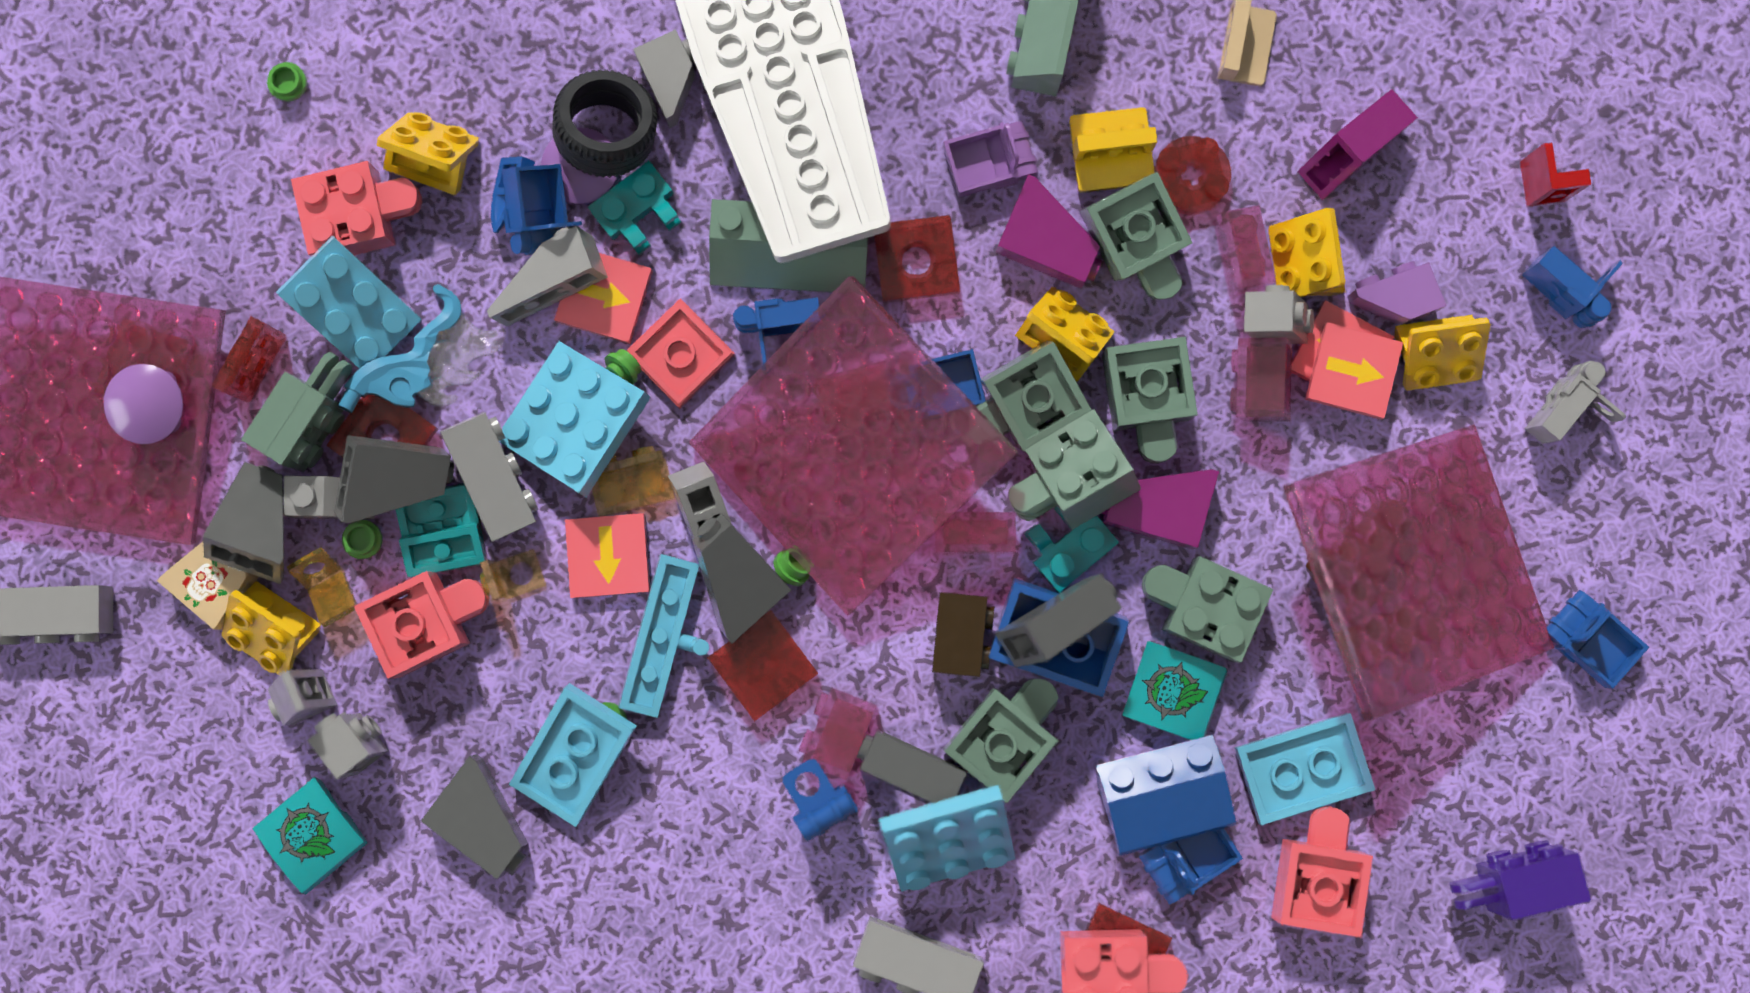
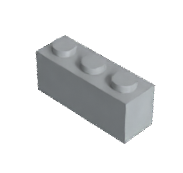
[440,412,539,542]
[0,585,113,645]
[853,916,984,993]

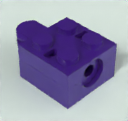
[1449,840,1592,920]

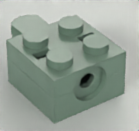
[1079,172,1193,299]
[1102,337,1198,464]
[963,340,1091,451]
[241,352,352,472]
[1008,409,1141,530]
[1142,556,1274,663]
[943,678,1058,803]

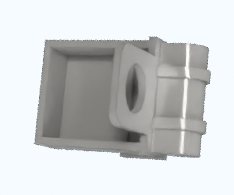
[1525,361,1626,444]

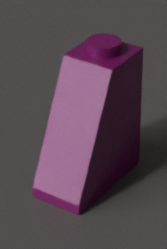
[1297,89,1418,200]
[996,174,1102,289]
[1101,469,1219,550]

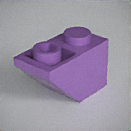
[1347,261,1447,325]

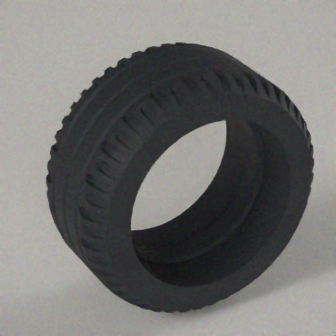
[552,69,657,178]

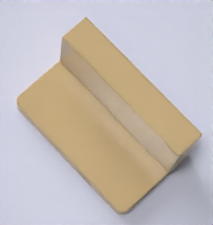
[1217,0,1277,87]

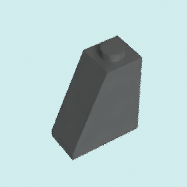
[334,435,454,523]
[202,462,284,584]
[692,513,791,643]
[995,574,1123,668]
[421,754,528,879]

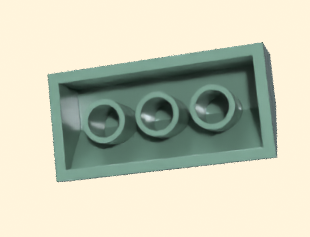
[1006,0,1079,97]
[709,199,868,295]

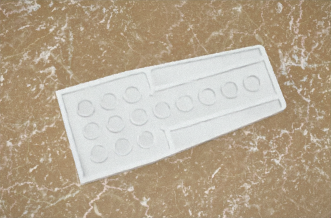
[675,0,891,263]

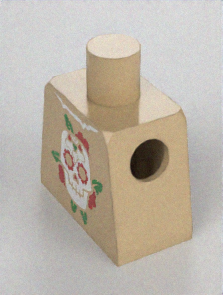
[157,541,259,630]

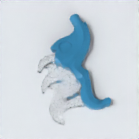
[338,284,506,413]

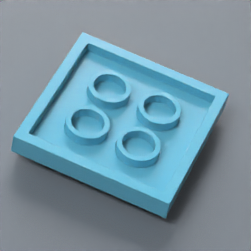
[499,341,651,498]
[879,785,1016,891]

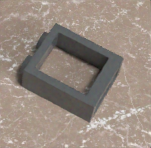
[856,729,966,803]

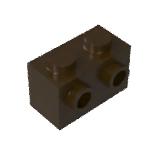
[932,592,994,677]

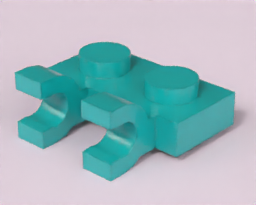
[587,160,681,255]
[1024,506,1119,593]

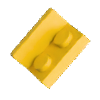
[1069,107,1157,193]
[377,112,479,195]
[1268,208,1346,298]
[1015,287,1114,382]
[1394,315,1491,391]
[222,581,321,675]

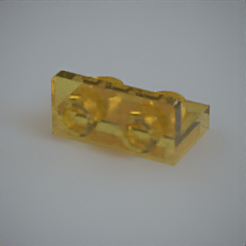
[592,446,676,517]

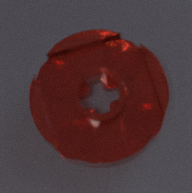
[1154,136,1231,215]

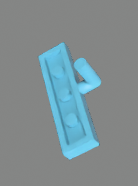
[618,554,709,718]

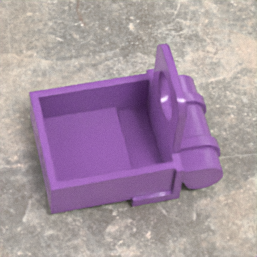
[943,121,1038,198]

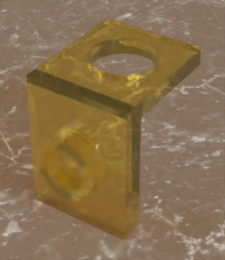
[287,547,357,627]
[480,549,546,602]

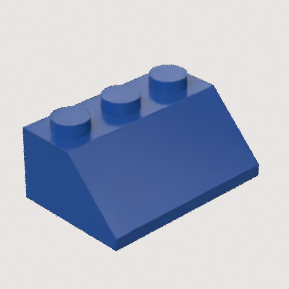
[989,578,1130,697]
[1096,735,1236,856]

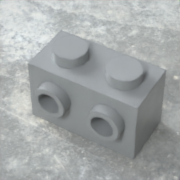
[1244,285,1314,345]
[307,712,389,780]

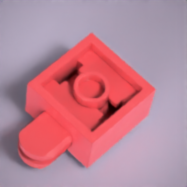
[291,161,422,257]
[354,571,490,679]
[1271,806,1373,937]
[1060,930,1188,993]

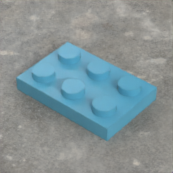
[276,235,422,369]
[509,683,637,827]
[1234,713,1375,825]

